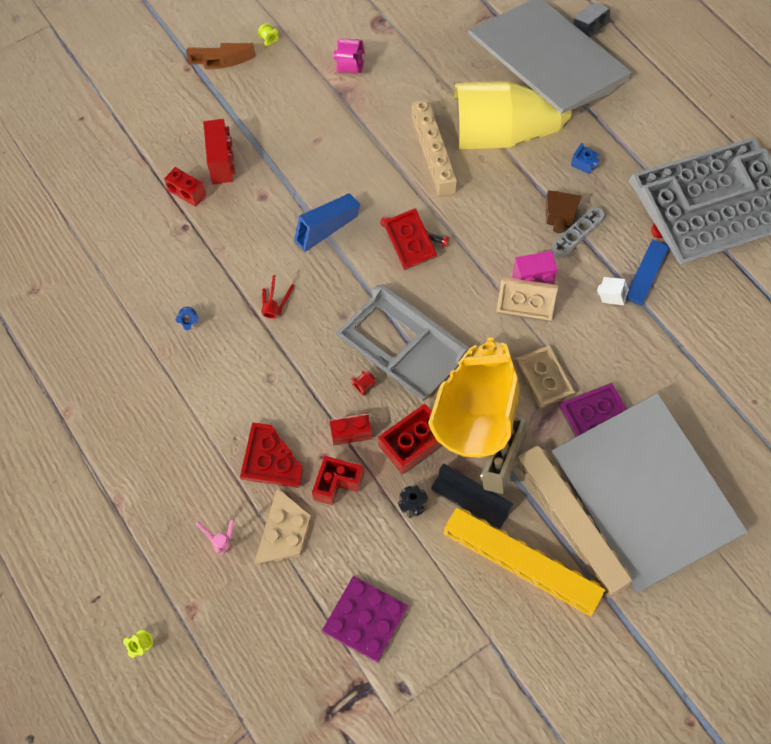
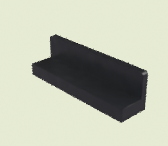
[431,463,514,529]

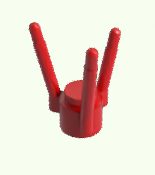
[261,275,294,319]

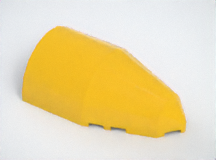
[428,337,519,458]

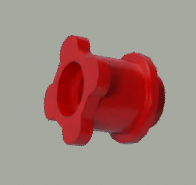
[351,370,376,396]

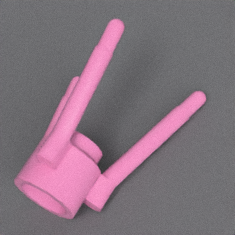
[196,520,234,555]

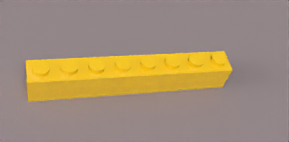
[444,507,605,616]

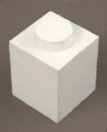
[598,277,629,305]

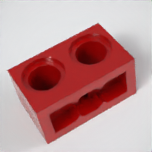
[164,167,206,207]

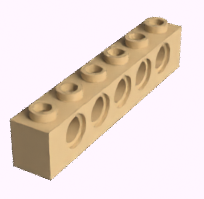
[412,100,457,197]

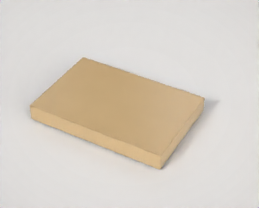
[496,277,558,321]
[515,345,575,409]

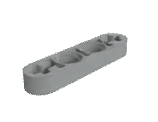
[552,207,604,258]

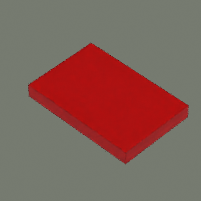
[383,208,437,270]

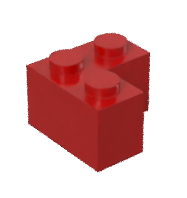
[312,455,364,505]

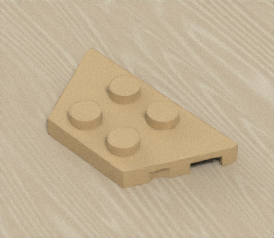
[254,489,311,565]

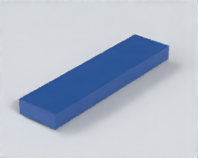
[626,239,669,306]

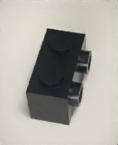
[573,2,610,38]

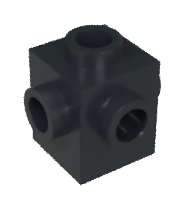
[398,485,428,518]

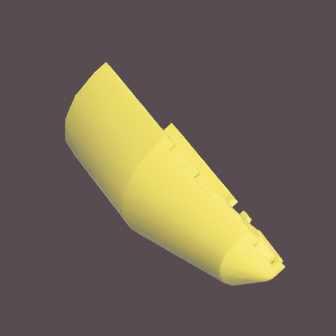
[454,81,572,150]

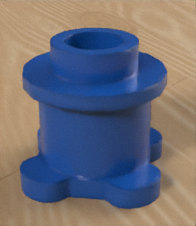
[176,306,199,330]

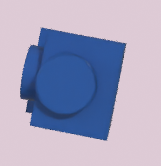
[571,143,600,174]

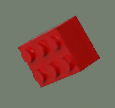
[203,119,236,184]
[378,403,443,475]

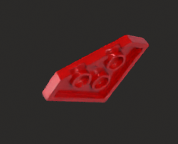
[240,422,303,488]

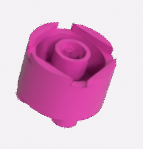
[334,38,365,74]

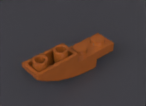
[186,43,255,69]

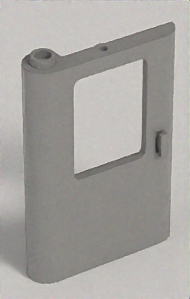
[335,284,470,401]

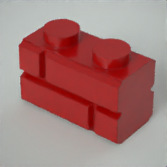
[329,414,372,446]

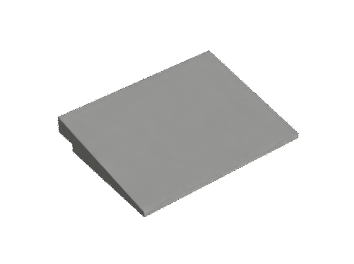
[468,0,632,114]
[629,137,771,265]
[551,393,748,594]

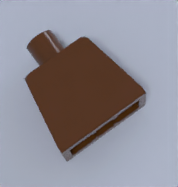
[545,190,581,233]

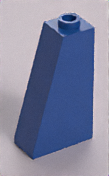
[294,193,361,252]

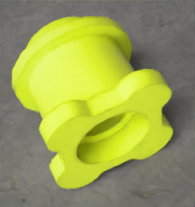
[258,24,279,46]
[123,630,153,658]

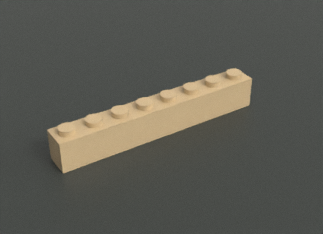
[516,445,632,599]

